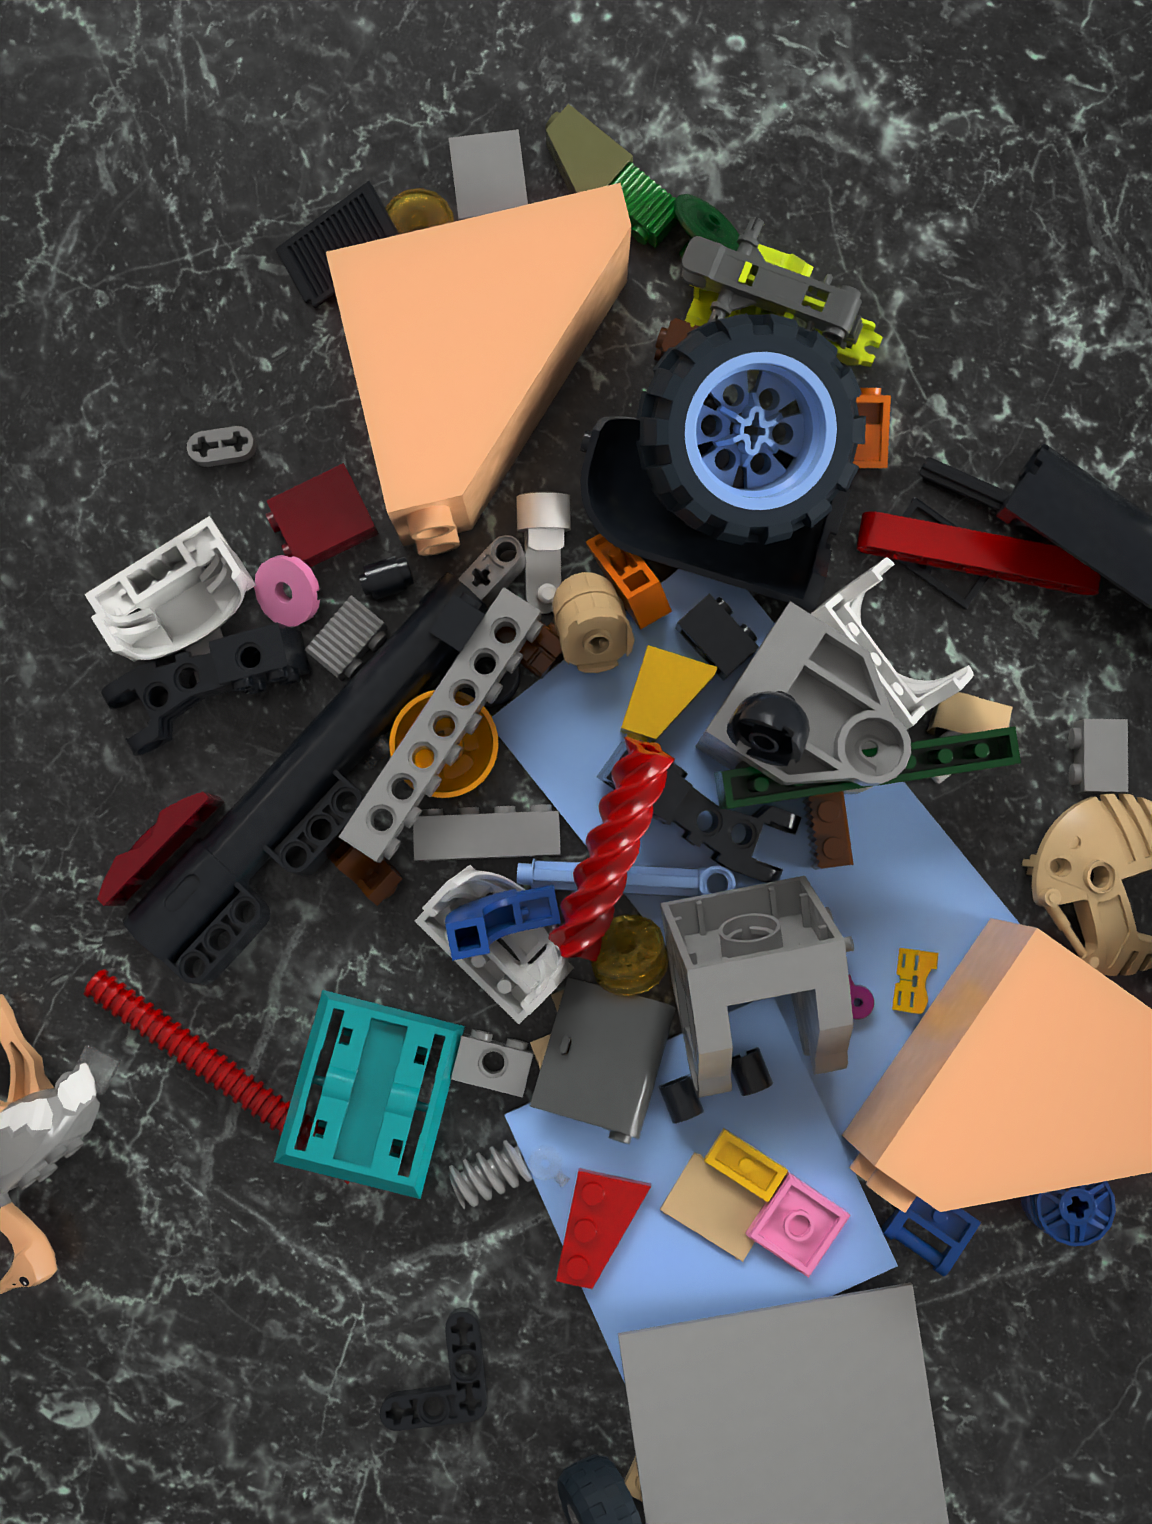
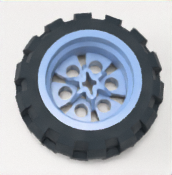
[636,313,866,545]

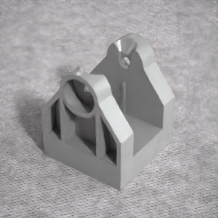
[695,601,911,794]
[660,876,854,1098]

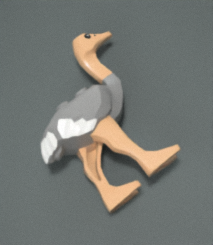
[0,994,100,1294]

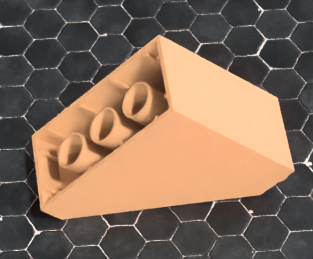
[326,183,631,556]
[842,918,1152,1213]

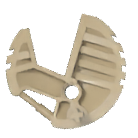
[1022,794,1152,976]

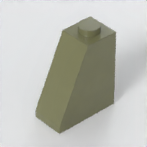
[545,104,633,194]

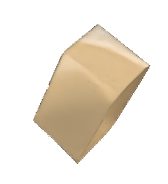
[927,692,1013,735]

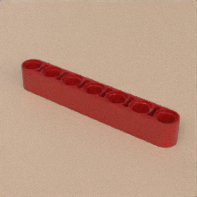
[857,511,1101,595]

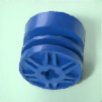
[1021,1181,1116,1246]

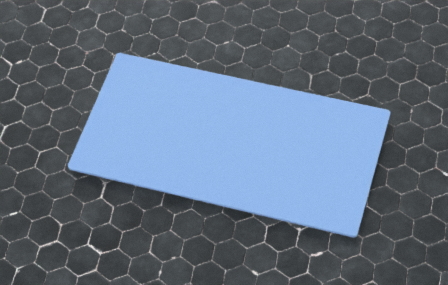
[492,569,1020,1174]

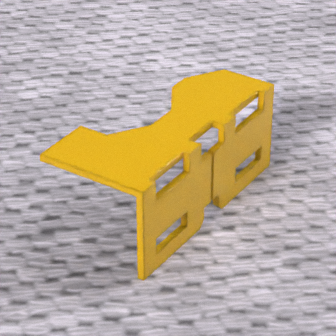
[892,948,939,1014]

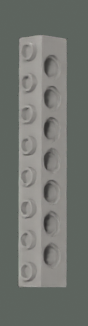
[339,587,544,863]

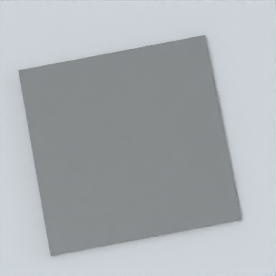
[618,1282,949,1524]

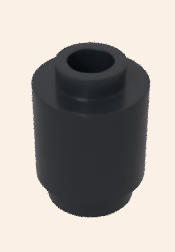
[359,556,414,600]

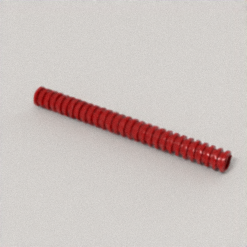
[84,969,352,1184]

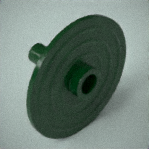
[674,194,740,258]

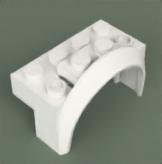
[811,557,974,730]
[415,865,574,1024]

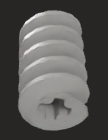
[449,1140,532,1209]

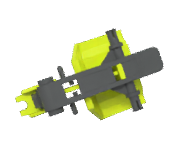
[682,217,883,367]

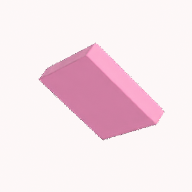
[745,1171,851,1278]

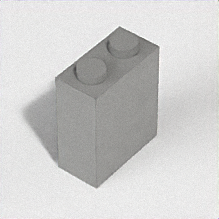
[449,129,528,220]

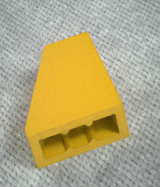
[620,645,717,742]

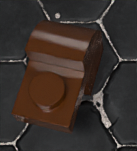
[329,841,402,906]

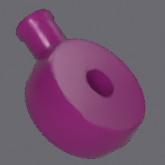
[848,974,874,1020]

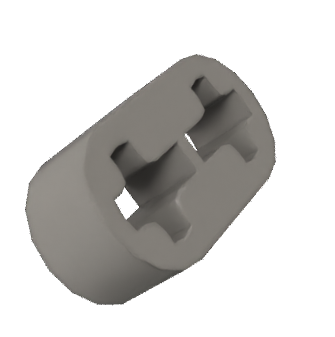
[187,426,257,467]

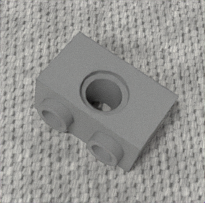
[451,1029,534,1098]

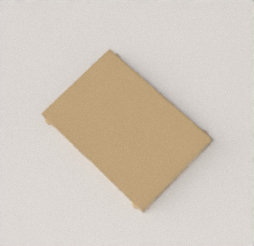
[660,1152,766,1262]

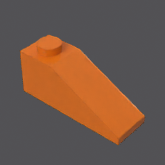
[585,534,672,629]

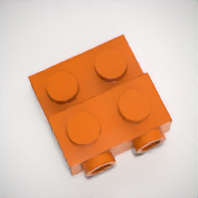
[853,388,891,468]

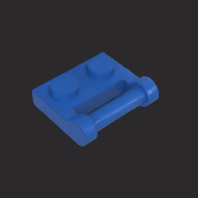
[881,1196,981,1276]

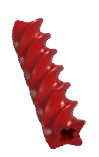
[548,737,675,962]

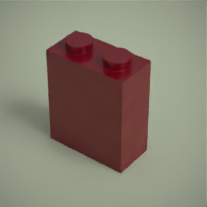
[266,463,379,568]

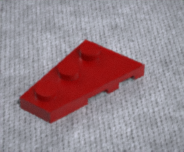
[556,1168,651,1289]

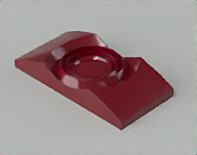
[97,791,225,906]

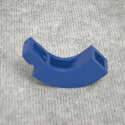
[445,885,561,961]

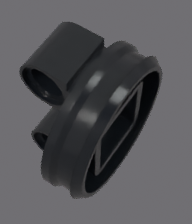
[659,1047,773,1124]

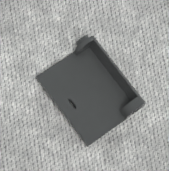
[530,977,676,1144]

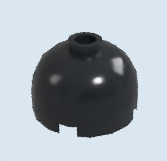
[727,691,810,767]

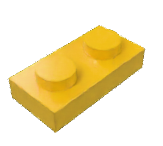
[704,1128,788,1202]

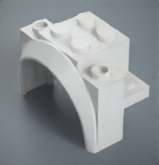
[84,516,256,662]

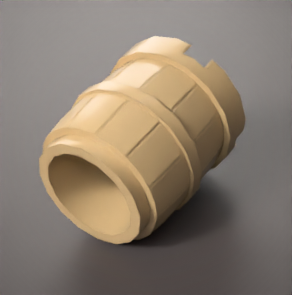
[552,572,634,673]

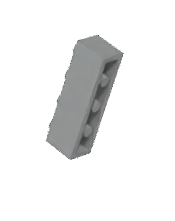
[413,804,561,861]

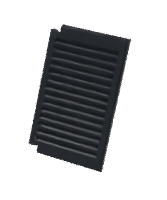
[276,181,400,308]

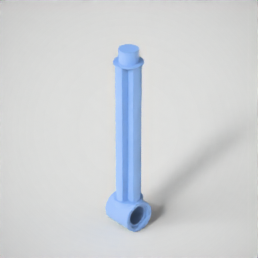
[517,858,736,897]

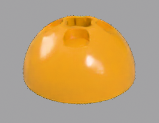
[389,690,499,798]

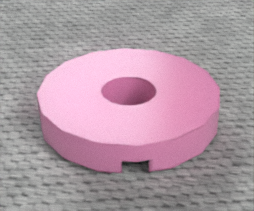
[254,555,320,627]

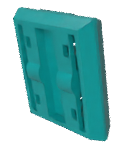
[274,990,465,1199]

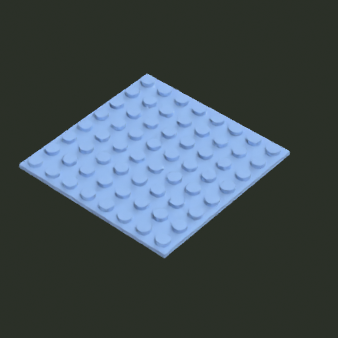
[504,997,898,1383]

